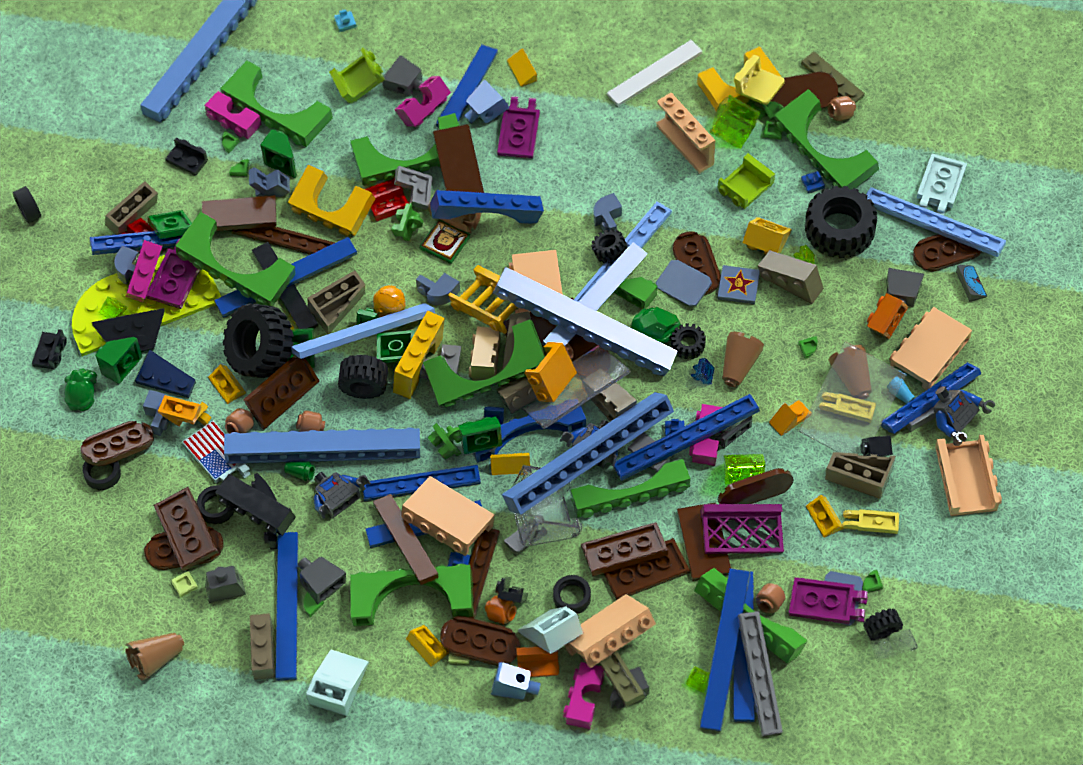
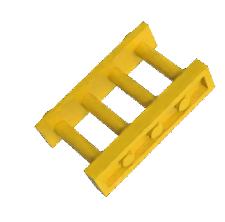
[448,265,517,334]

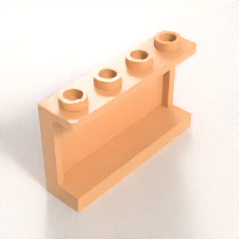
[656,92,715,174]
[509,250,563,314]
[889,307,972,390]
[935,435,1002,516]
[401,476,495,556]
[564,594,656,668]

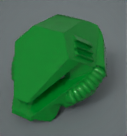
[631,307,681,344]

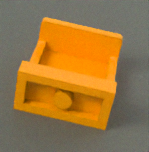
[524,342,577,402]

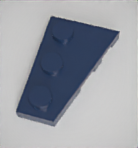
[135,350,196,398]

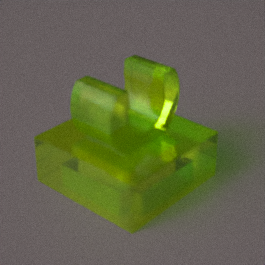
[794,245,815,264]
[685,666,710,693]

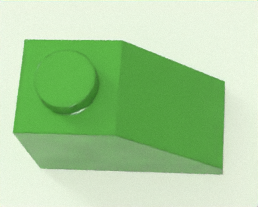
[613,277,657,310]

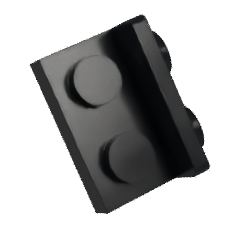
[165,137,208,176]
[32,329,67,370]
[495,576,528,603]

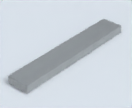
[738,611,783,737]

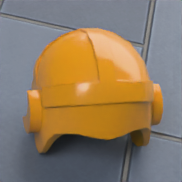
[373,285,406,317]

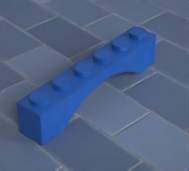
[430,190,544,224]
[473,400,586,463]

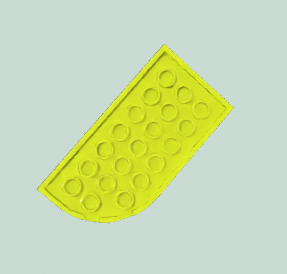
[72,255,221,356]

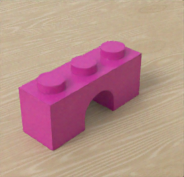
[395,76,451,127]
[204,91,262,139]
[125,240,162,303]
[689,404,723,466]
[563,662,605,730]

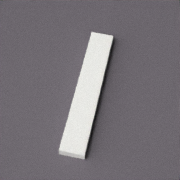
[607,40,702,107]

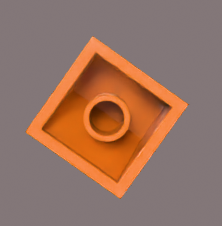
[867,293,909,339]

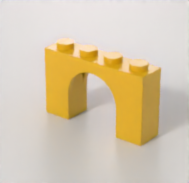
[697,46,782,114]
[288,165,375,236]
[393,310,445,399]

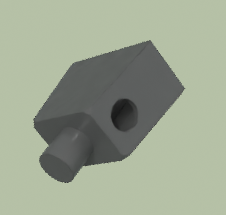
[382,55,424,96]
[887,268,924,307]
[298,557,346,604]
[205,566,246,604]

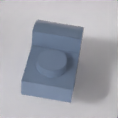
[249,167,290,197]
[594,193,622,233]
[114,246,139,285]
[416,273,460,305]
[143,390,169,436]

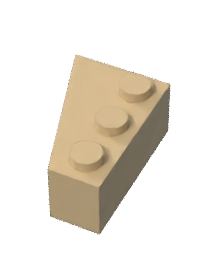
[469,327,501,381]

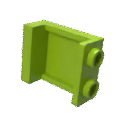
[329,48,385,104]
[718,153,775,209]

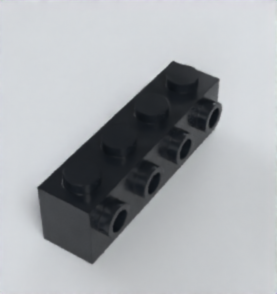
[215,474,296,536]

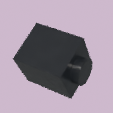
[860,435,893,457]

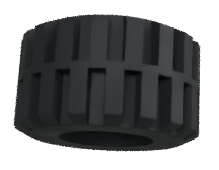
[338,355,388,399]

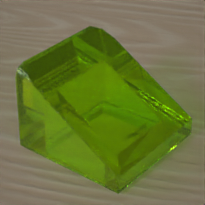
[98,297,127,319]

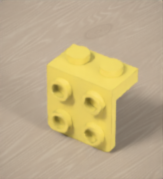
[734,55,785,105]

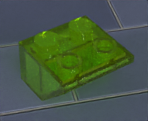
[709,95,760,149]
[723,454,765,485]

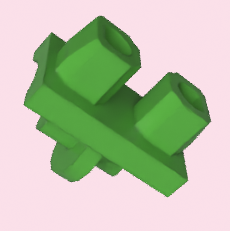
[391,203,424,241]
[428,423,462,460]

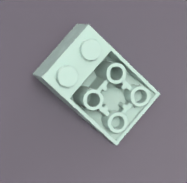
[518,607,583,654]
[306,650,369,716]

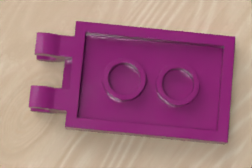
[497,96,540,159]
[146,239,200,309]
[789,577,868,624]

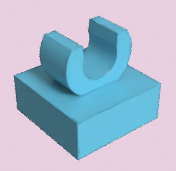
[334,9,356,32]

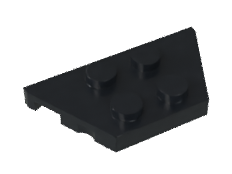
[92,308,165,351]

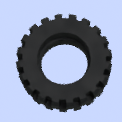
[805,186,877,258]
[223,304,294,378]

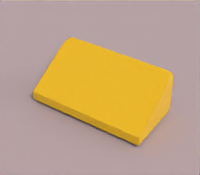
[507,49,537,87]
[208,364,246,404]
[490,453,531,475]
[806,495,844,537]
[406,625,449,667]

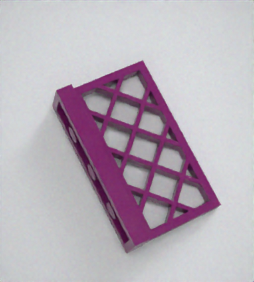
[700,504,784,554]

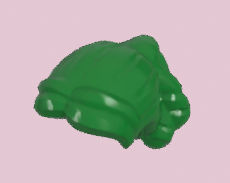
[64,368,97,411]

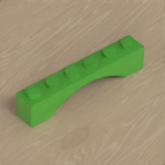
[571,459,690,518]
[694,568,808,664]

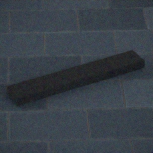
[252,242,318,329]

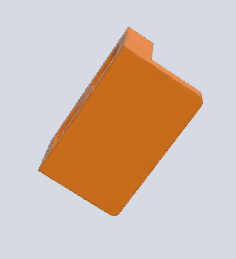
[517,647,559,677]

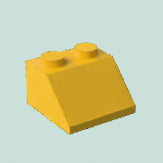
[742,217,792,254]

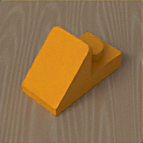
[157,395,201,426]
[769,400,811,436]

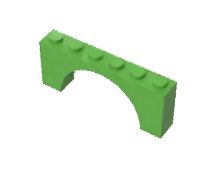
[220,60,333,147]
[775,89,879,189]
[350,113,459,186]
[175,212,296,306]
[423,319,546,408]
[350,564,474,626]

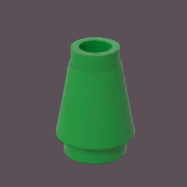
[284,462,315,481]

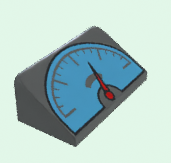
[956,265,987,302]

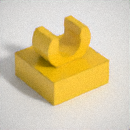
[193,401,212,425]

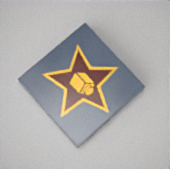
[718,265,760,304]

